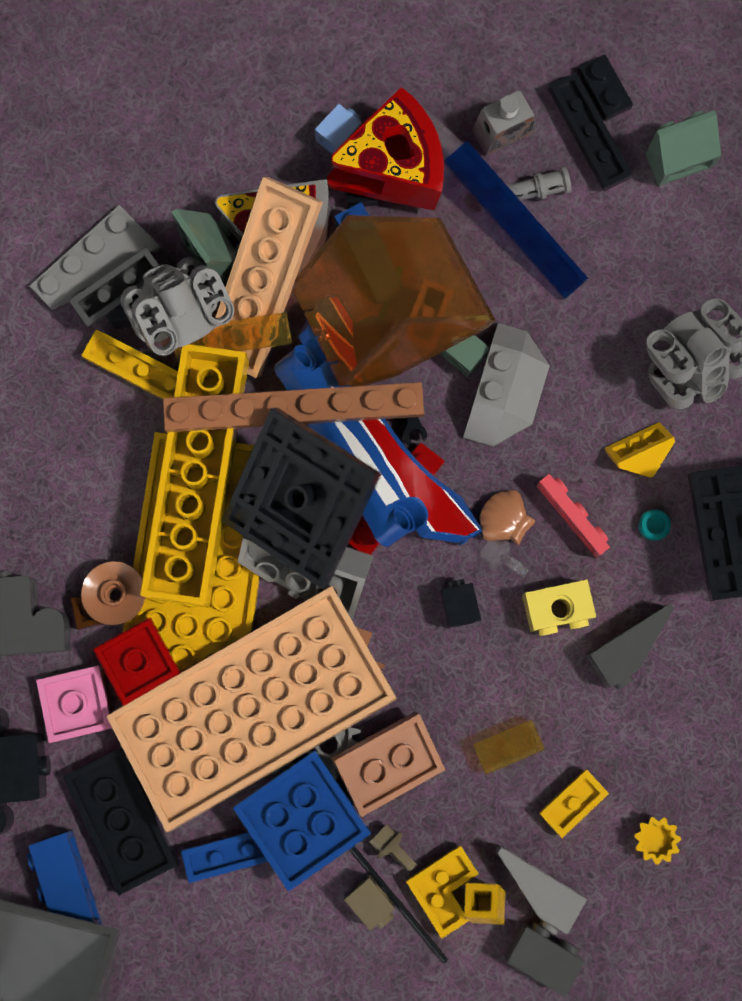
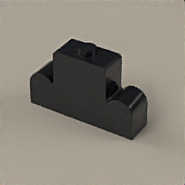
[0,707,51,835]

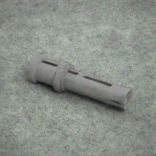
[477,166,571,211]

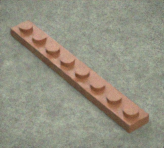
[163,382,424,433]

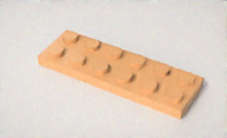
[205,177,323,378]

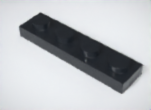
[548,72,632,191]

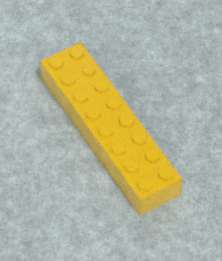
[140,344,249,608]

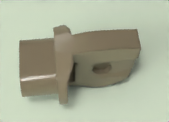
[369,824,417,871]

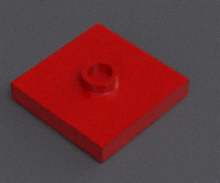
[93,618,181,706]

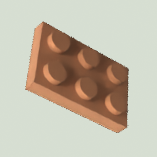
[331,711,445,817]

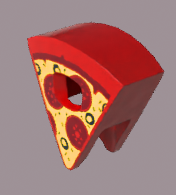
[326,87,444,210]

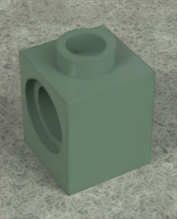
[440,324,490,378]

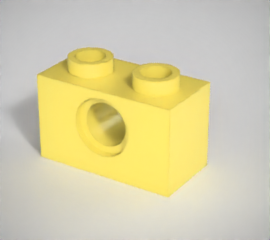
[522,579,596,636]

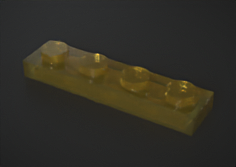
[174,312,292,360]

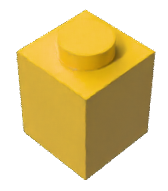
[464,883,505,925]

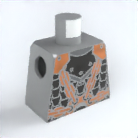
[472,91,536,156]

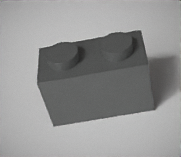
[504,922,585,998]

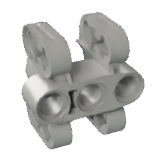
[120,257,234,356]
[647,299,742,409]

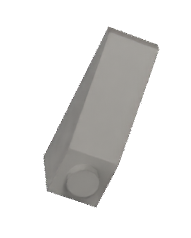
[495,844,587,935]

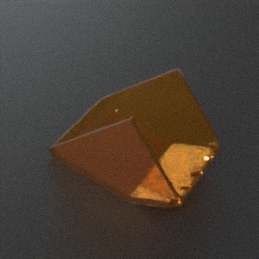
[293,215,496,387]

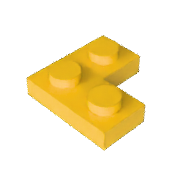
[406,845,478,939]

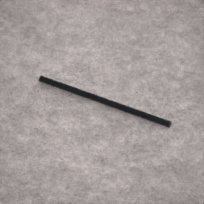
[349,846,448,963]

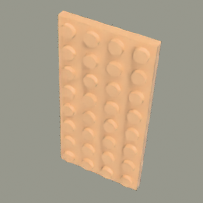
[106,586,397,832]

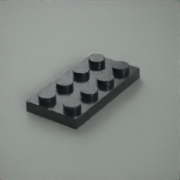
[63,747,179,896]

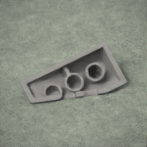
[237,537,374,620]

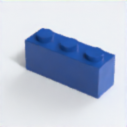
[27,830,102,925]

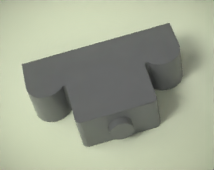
[0,572,72,656]

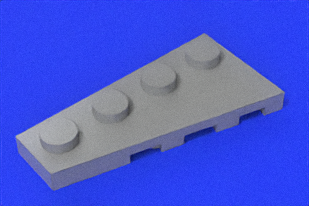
[30,205,162,310]

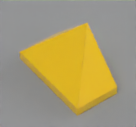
[604,422,675,478]

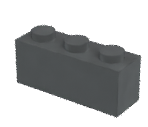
[69,247,159,328]

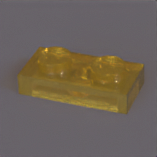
[472,719,545,775]

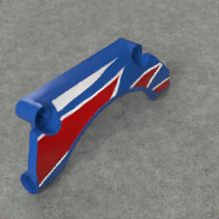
[274,296,482,547]

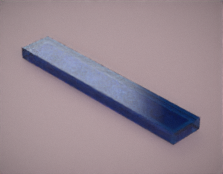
[444,140,589,300]

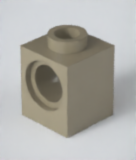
[344,874,395,931]

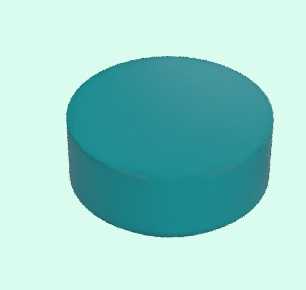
[638,509,671,541]

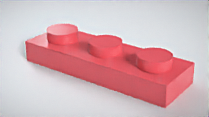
[536,474,610,558]

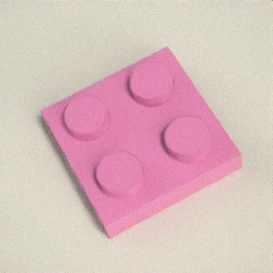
[36,665,113,743]

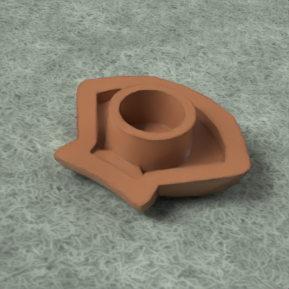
[479,490,535,545]

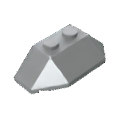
[463,323,550,447]

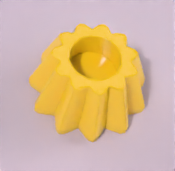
[634,817,681,865]

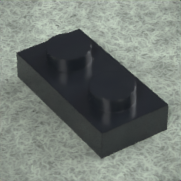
[578,54,633,121]

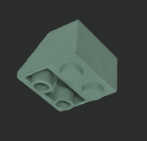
[645,110,721,187]

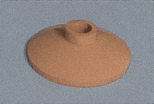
[81,561,145,625]

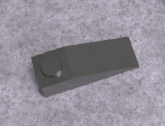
[586,603,674,690]

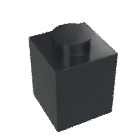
[440,579,481,629]

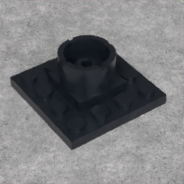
[222,408,382,589]
[688,466,742,602]

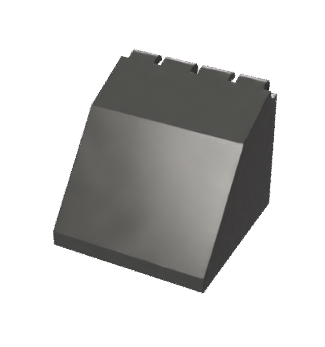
[0,900,119,1001]

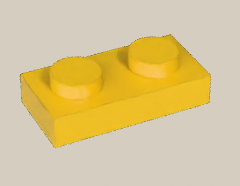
[539,769,609,838]

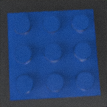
[233,750,371,892]

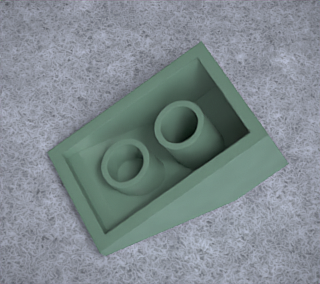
[171,208,239,286]

